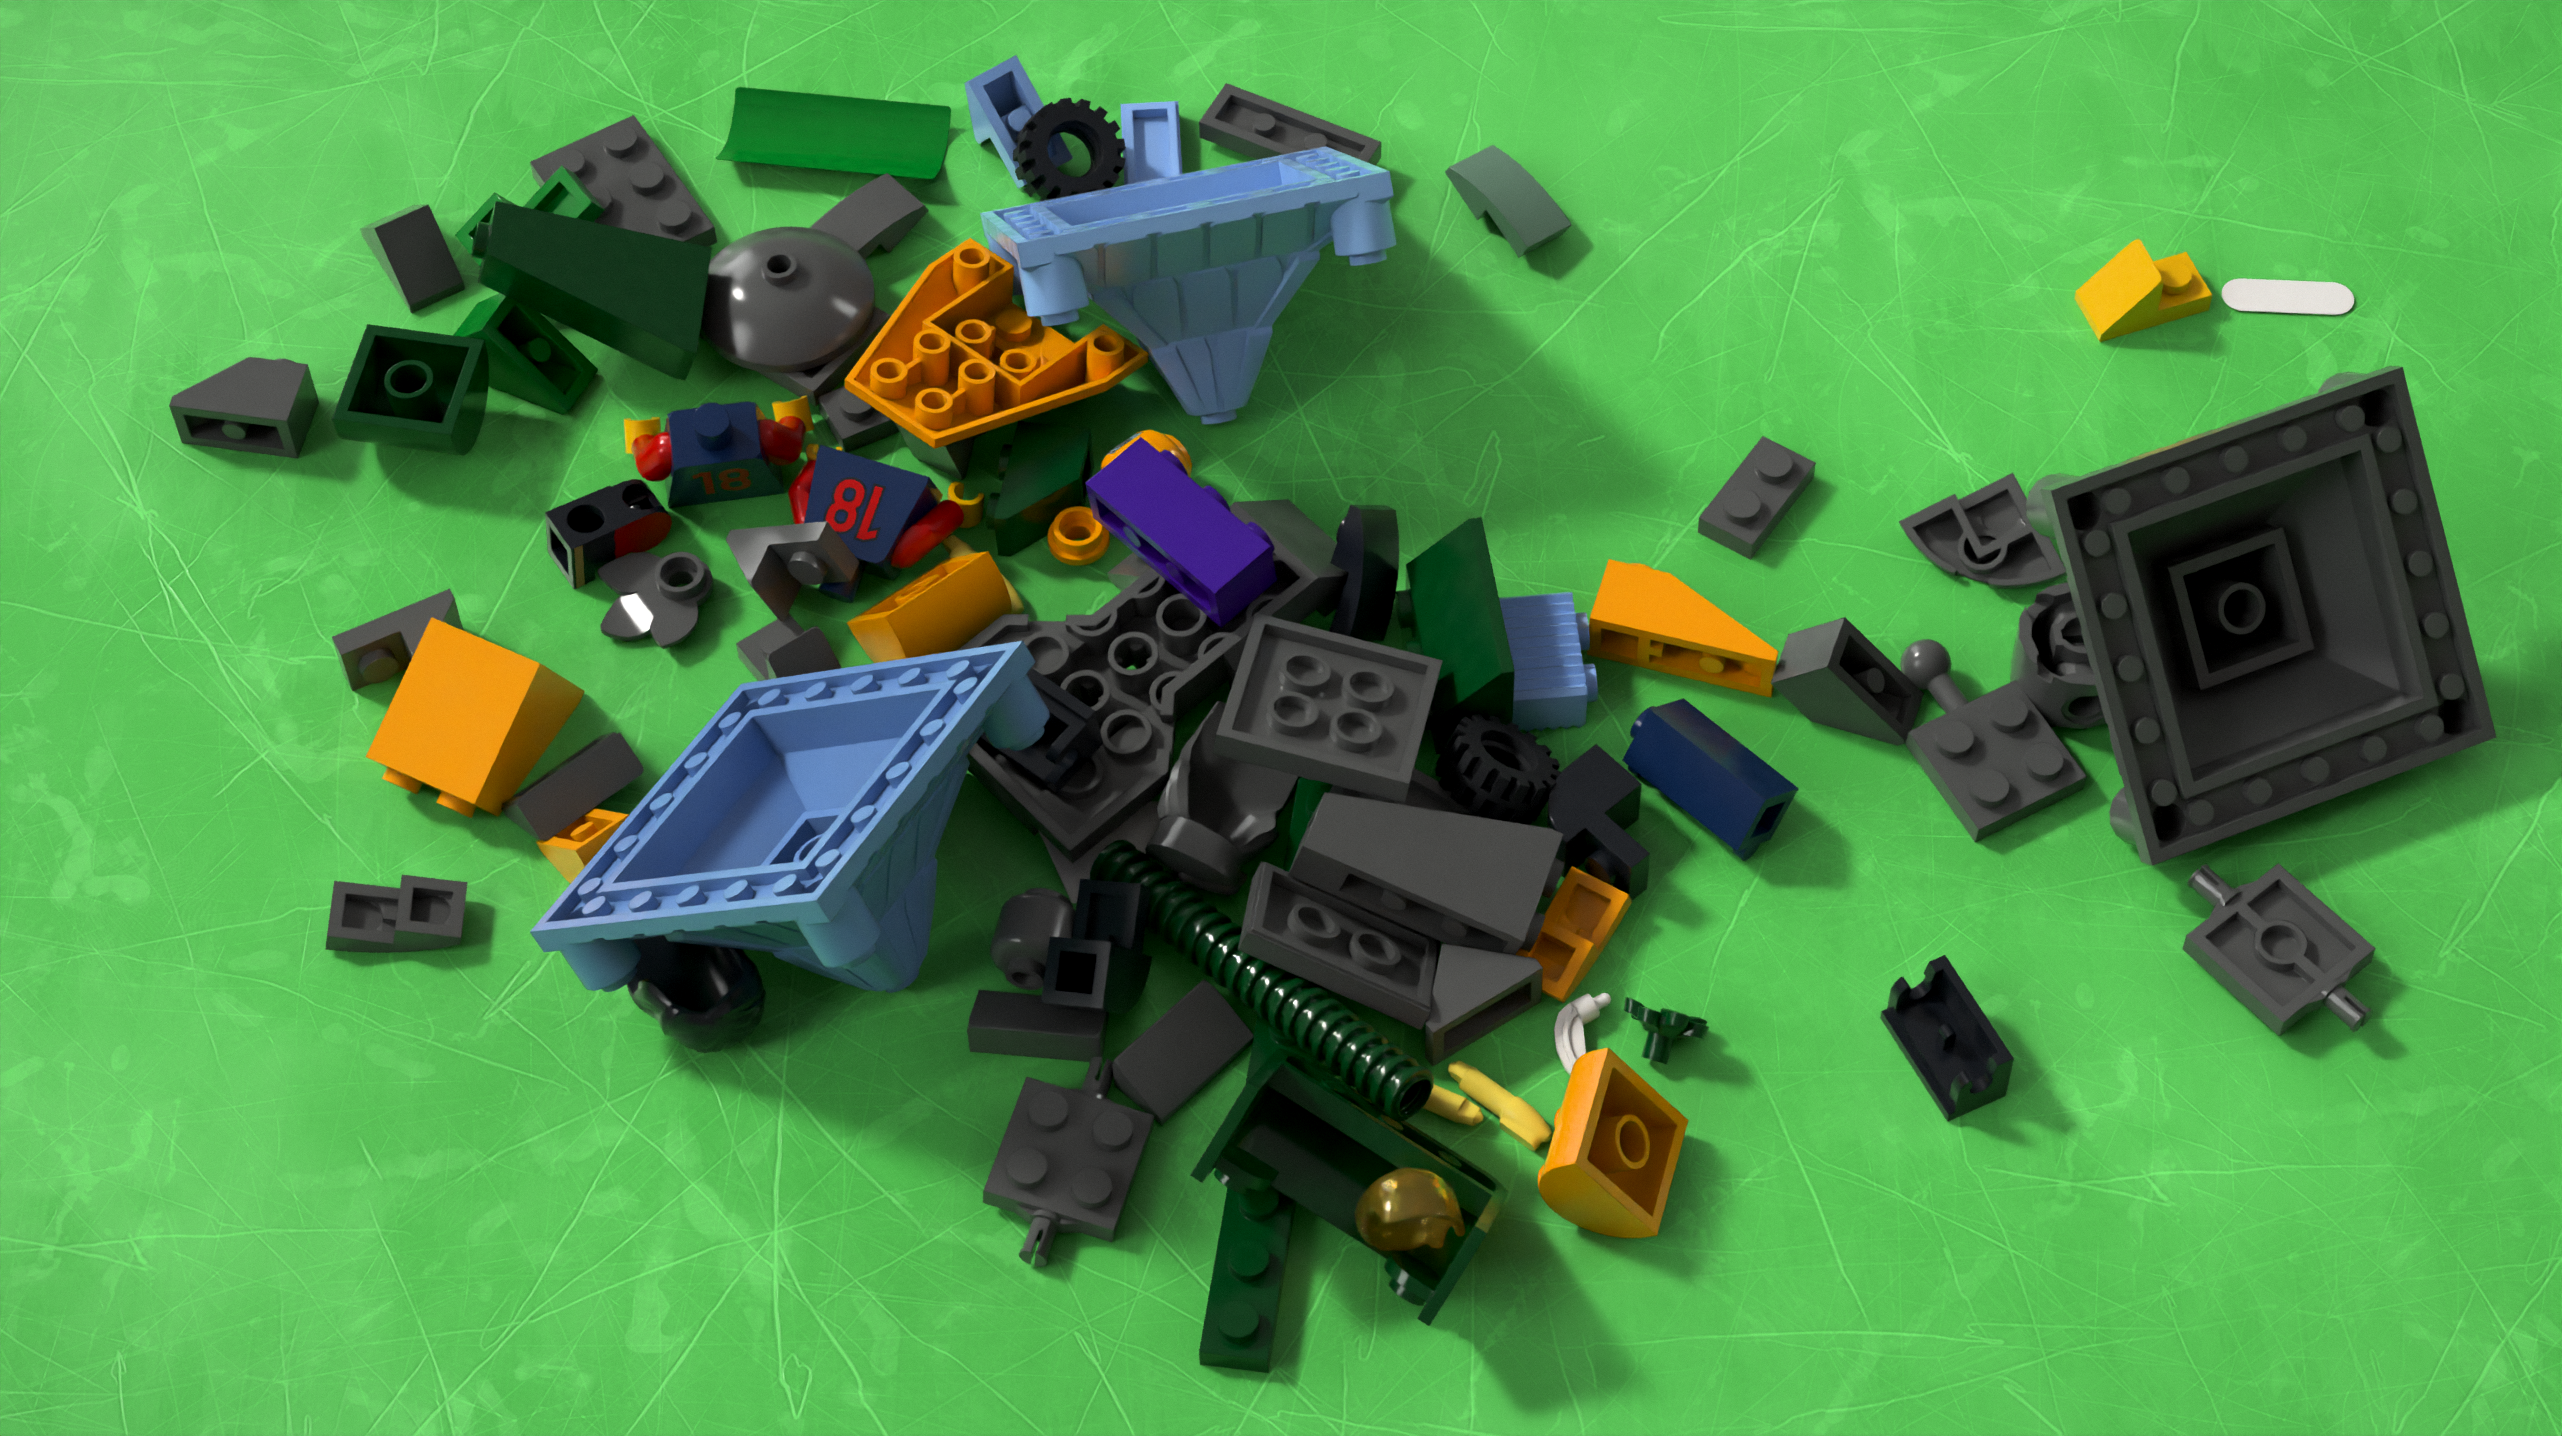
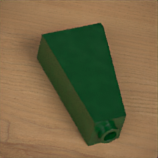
[471,201,712,380]

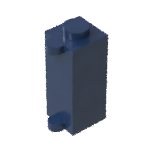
[1622,698,1799,861]

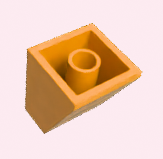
[366,617,585,818]

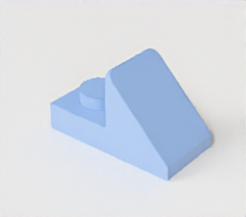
[964,55,1073,189]

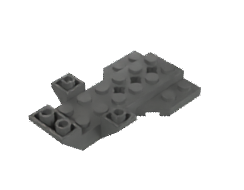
[957,499,1349,864]

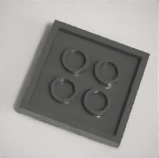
[1212,613,1443,803]

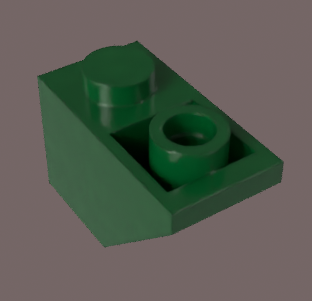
[986,421,1094,557]

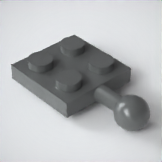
[1900,639,2087,842]

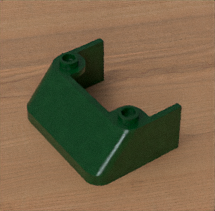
[1190,1048,1508,1326]

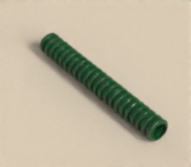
[1090,839,1434,1122]

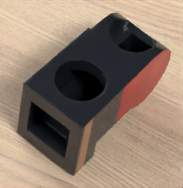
[545,479,672,589]

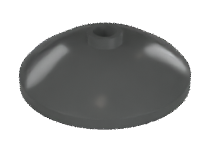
[700,226,875,373]

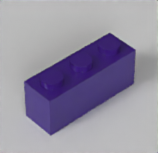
[1085,437,1277,628]

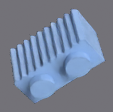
[1499,592,1598,732]

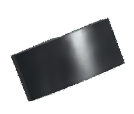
[1329,505,1399,641]

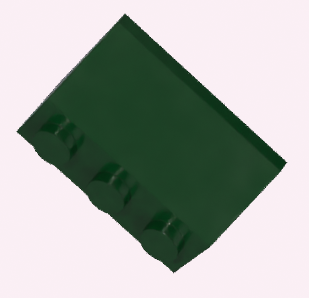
[1395,517,1515,754]

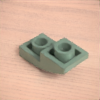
[1445,145,1572,258]

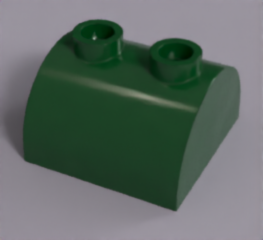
[332,324,489,455]

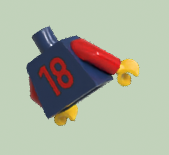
[624,396,814,508]
[788,444,985,603]

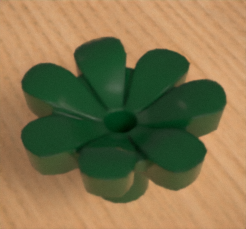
[1624,997,1709,1064]

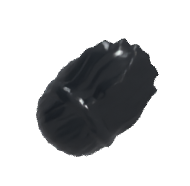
[626,935,766,1053]

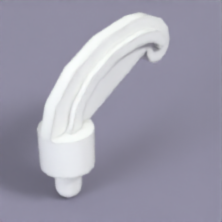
[1554,993,1611,1075]

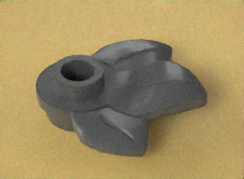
[598,552,713,649]

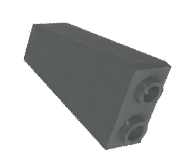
[1288,792,1565,955]

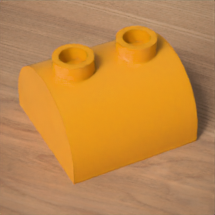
[847,551,1012,663]
[1538,1048,1688,1238]

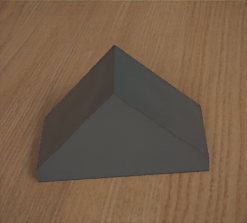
[360,204,465,313]
[1425,943,1543,1067]

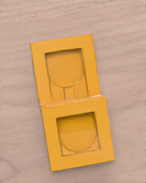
[1516,866,1632,1003]

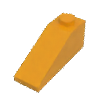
[1587,559,1779,698]

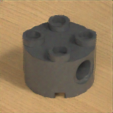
[2010,582,2107,729]

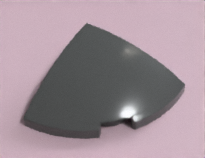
[1899,473,2067,589]

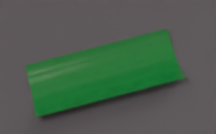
[716,87,951,180]

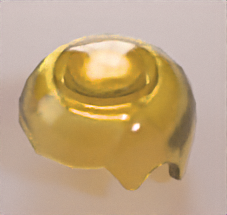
[1354,1167,1466,1251]

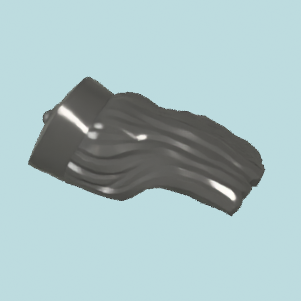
[1145,701,1301,896]

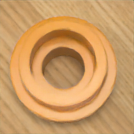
[1047,506,1110,566]

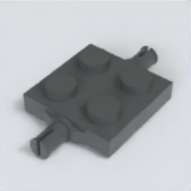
[2183,863,2376,1036]
[983,1057,1155,1267]

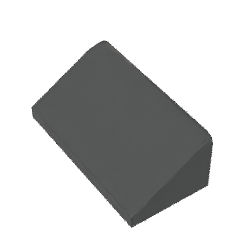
[501,732,644,841]
[1112,979,1254,1125]
[967,990,1109,1062]

